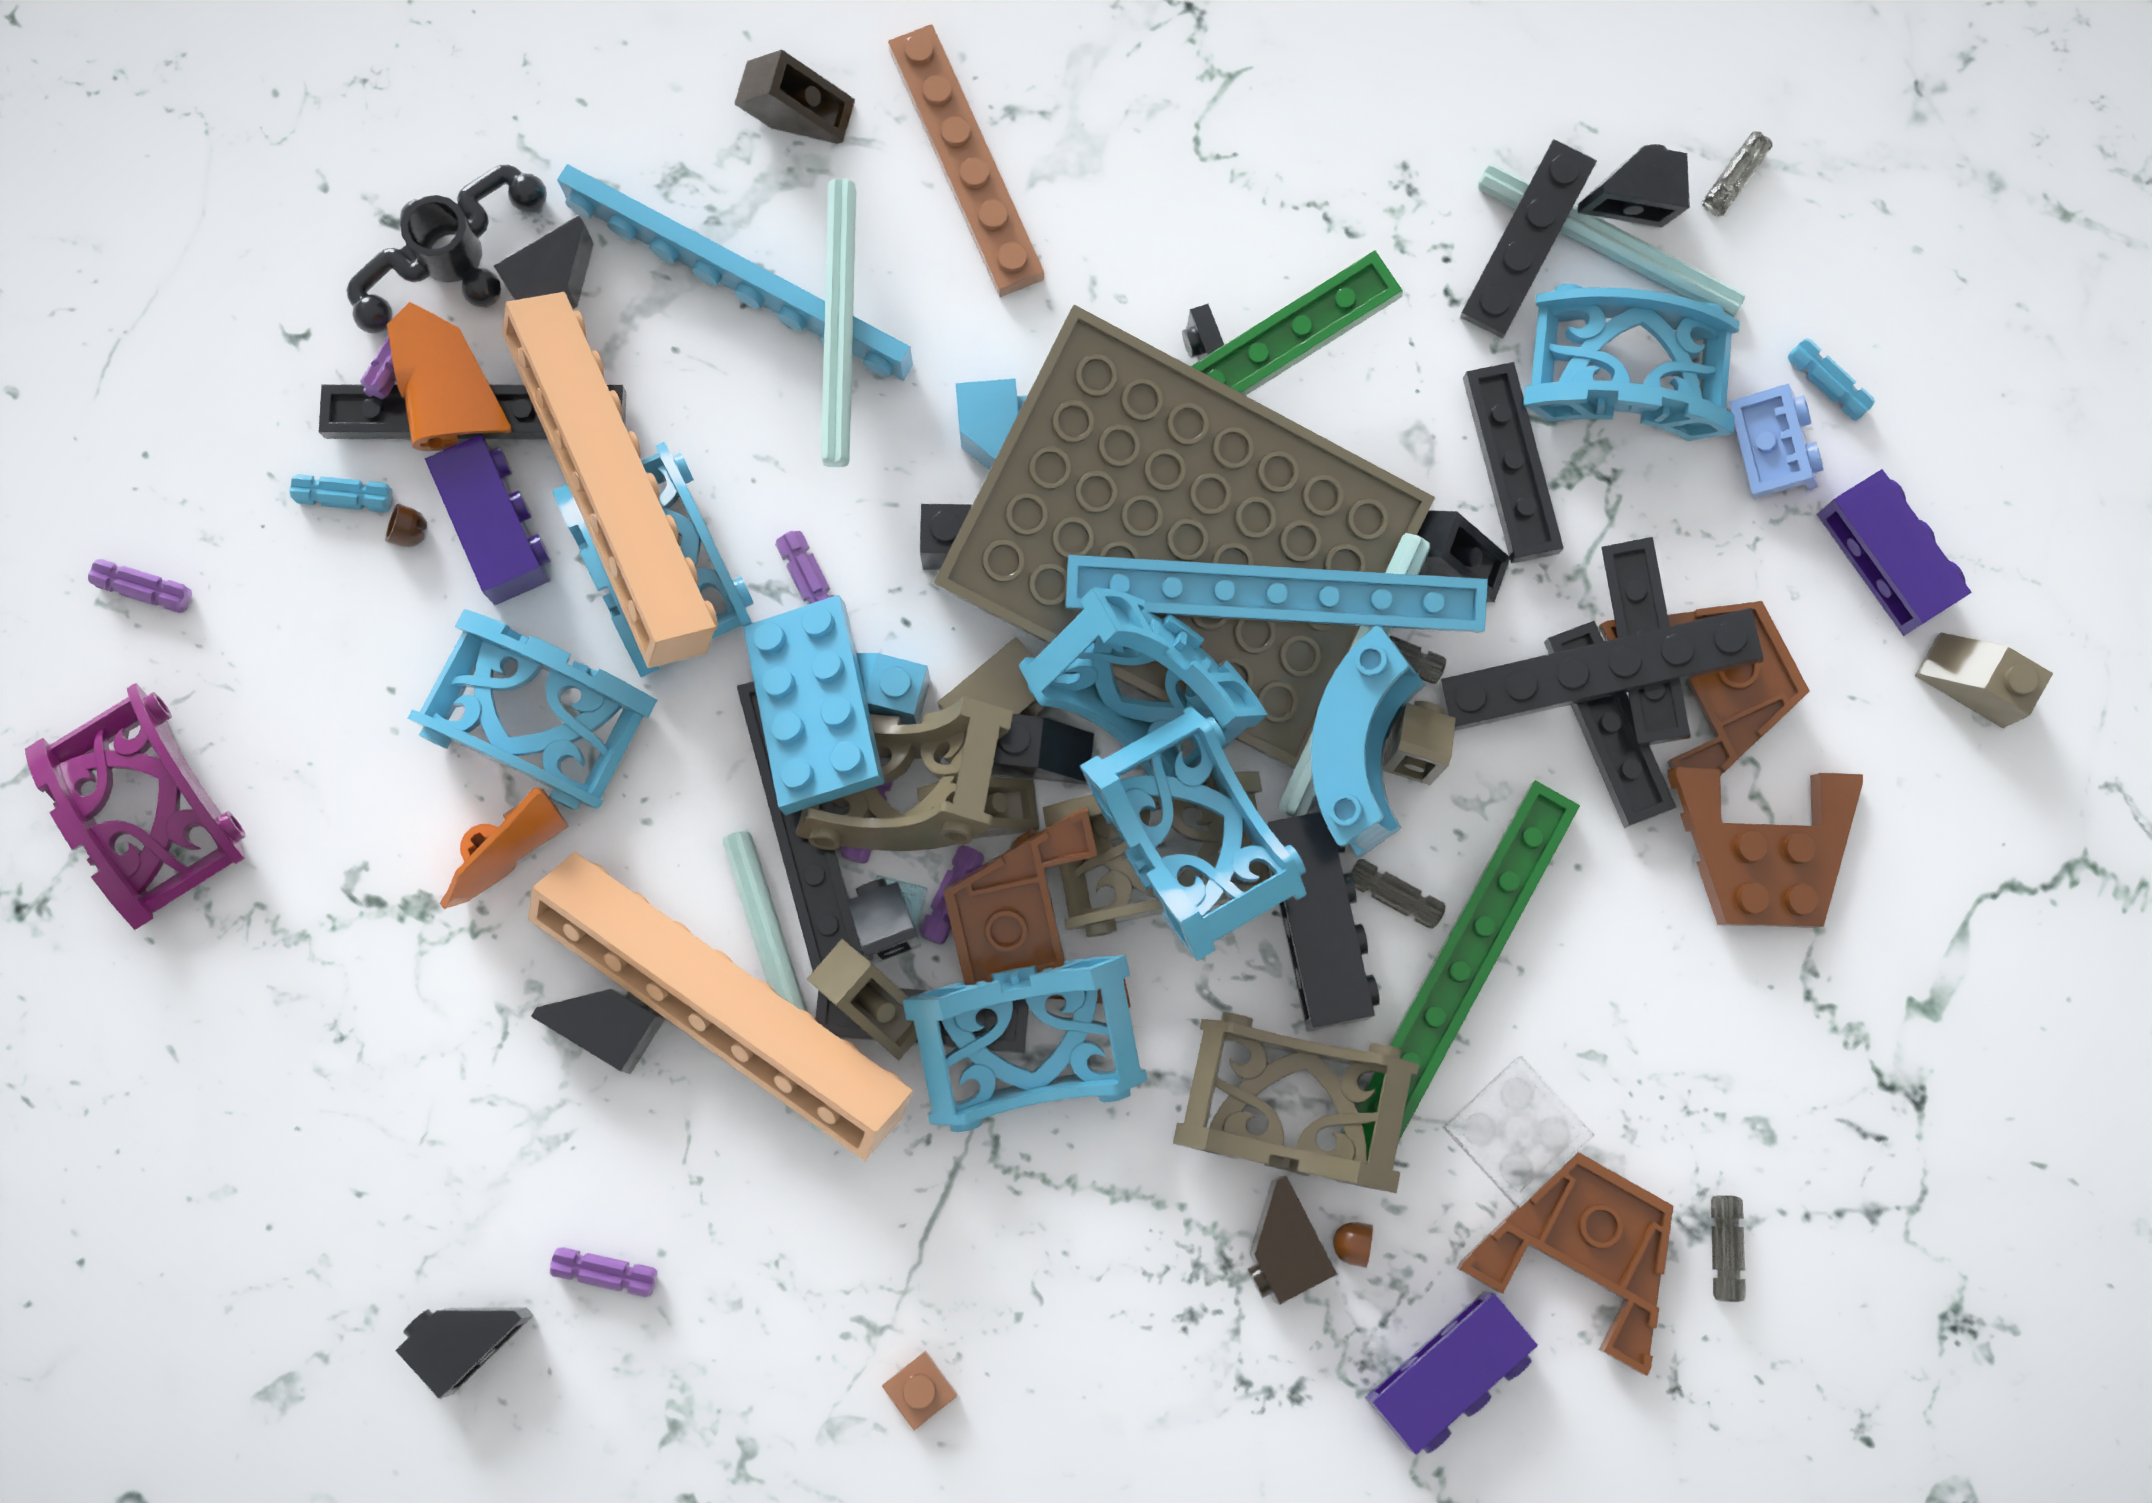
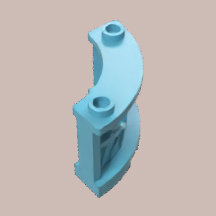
[1523,284,1740,441]
[552,442,754,678]
[1019,587,1268,777]
[407,609,658,811]
[1311,626,1426,858]
[1080,706,1307,961]
[902,955,1148,1132]

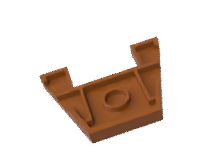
[1598,601,1810,776]
[1667,767,1863,928]
[943,807,1131,1007]
[1456,1152,1674,1376]

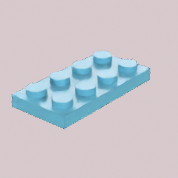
[743,595,885,815]

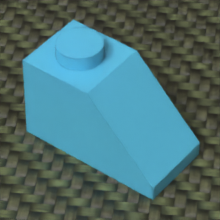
[856,653,930,725]

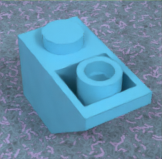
[955,378,1027,470]

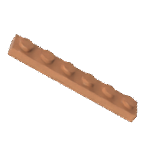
[888,24,1044,297]

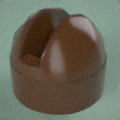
[385,504,427,547]

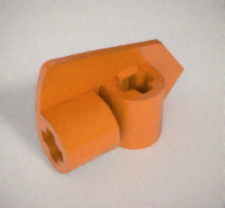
[387,302,512,451]
[440,787,569,909]

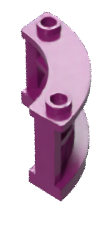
[24,683,246,930]

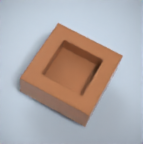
[882,1351,958,1430]

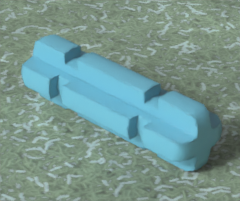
[1788,338,1875,421]
[289,474,393,512]

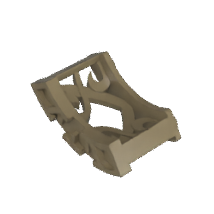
[796,696,1013,851]
[1042,771,1270,937]
[1173,1012,1419,1194]

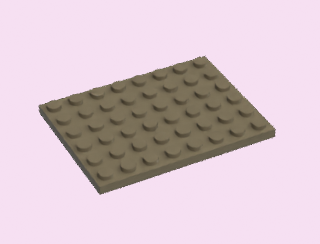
[932,304,1435,769]

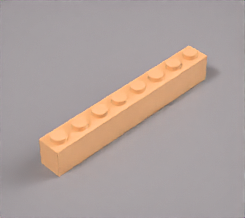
[502,292,718,669]
[528,851,913,1161]

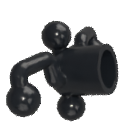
[346,164,547,334]

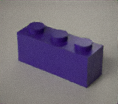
[424,434,552,605]
[1816,469,1972,636]
[1364,1291,1538,1455]

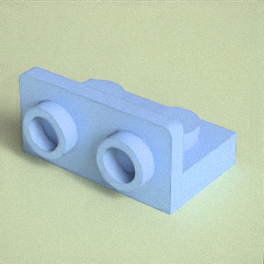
[1728,383,1824,498]

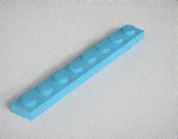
[557,164,913,381]
[1065,555,1488,633]

